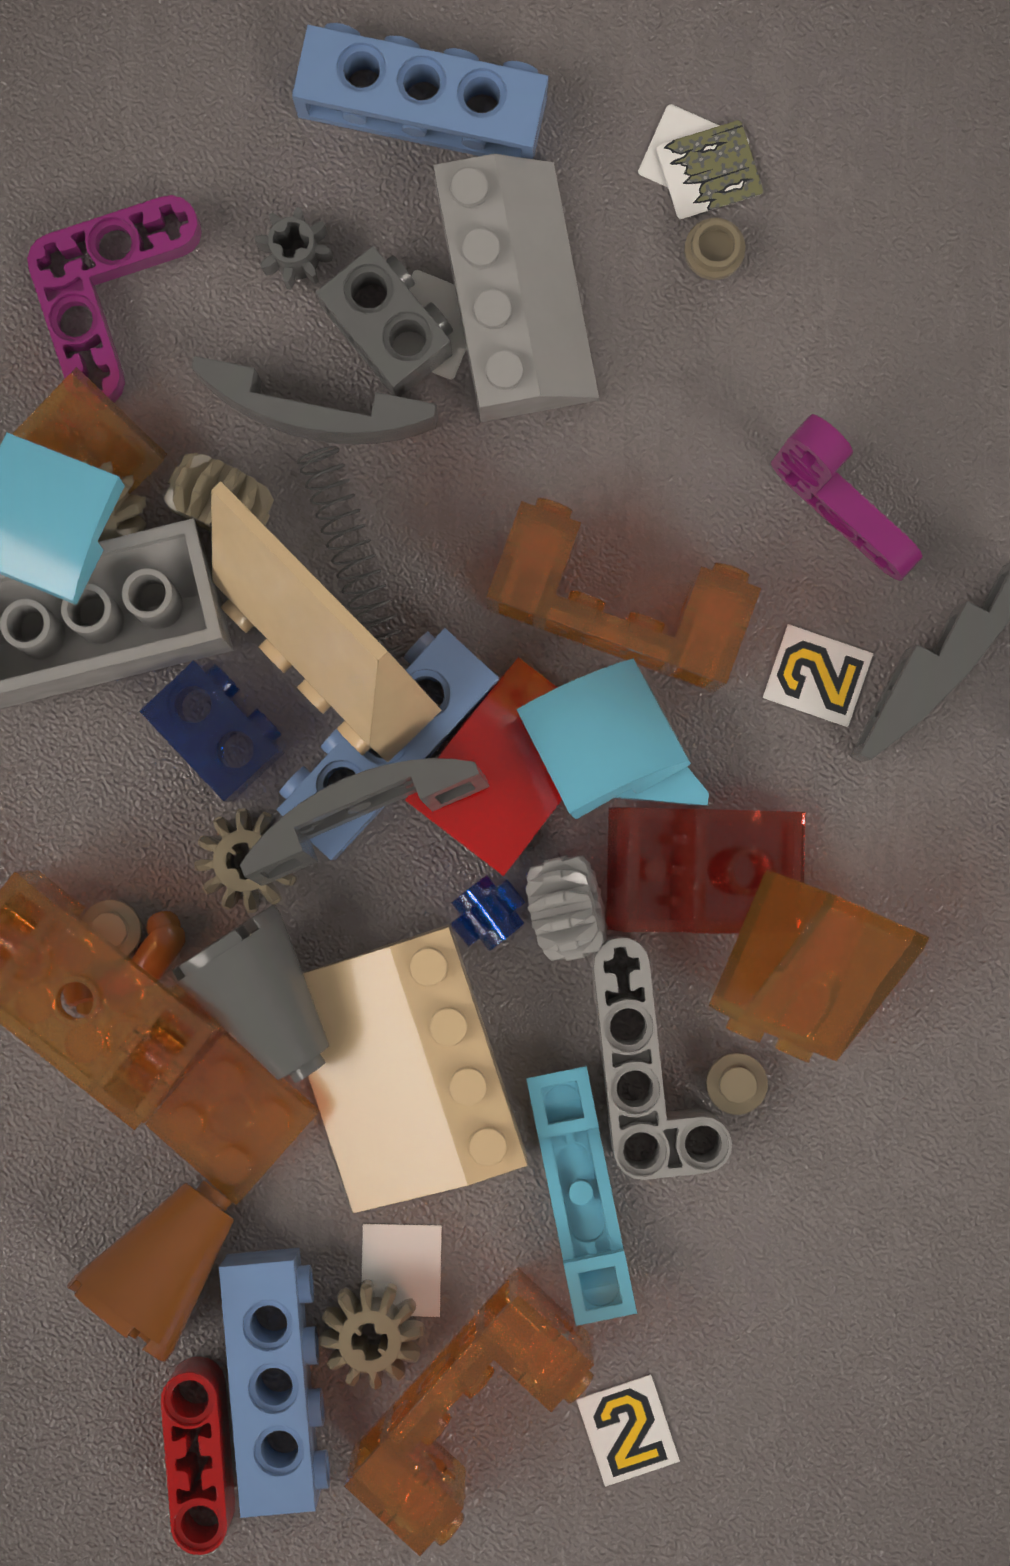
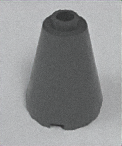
[169,904,329,1083]

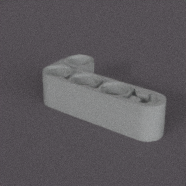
[591,934,732,1180]

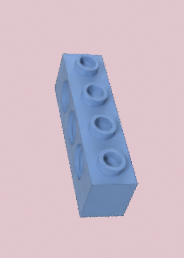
[292,23,548,159]
[276,628,500,860]
[219,1248,330,1518]

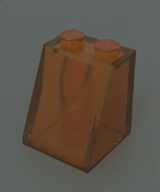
[708,870,929,1063]

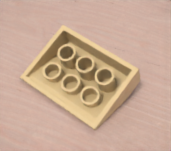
[211,481,442,762]
[303,924,527,1213]

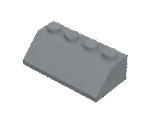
[433,153,599,422]
[0,518,234,709]

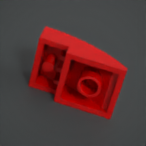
[405,657,562,876]

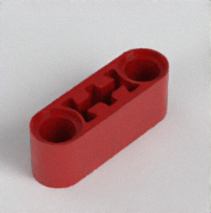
[161,1356,235,1555]

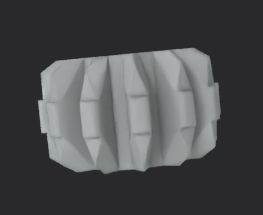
[525,855,608,961]

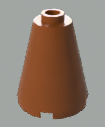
[67,1180,234,1362]

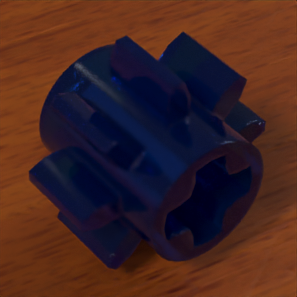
[450,875,525,951]

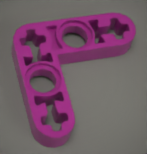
[27,195,202,408]
[771,414,923,581]

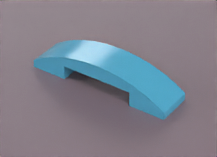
[526,1066,637,1326]

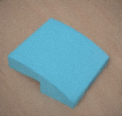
[0,432,125,605]
[517,658,691,819]

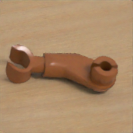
[62,911,186,1018]

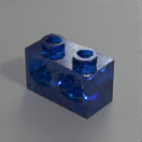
[139,660,285,802]

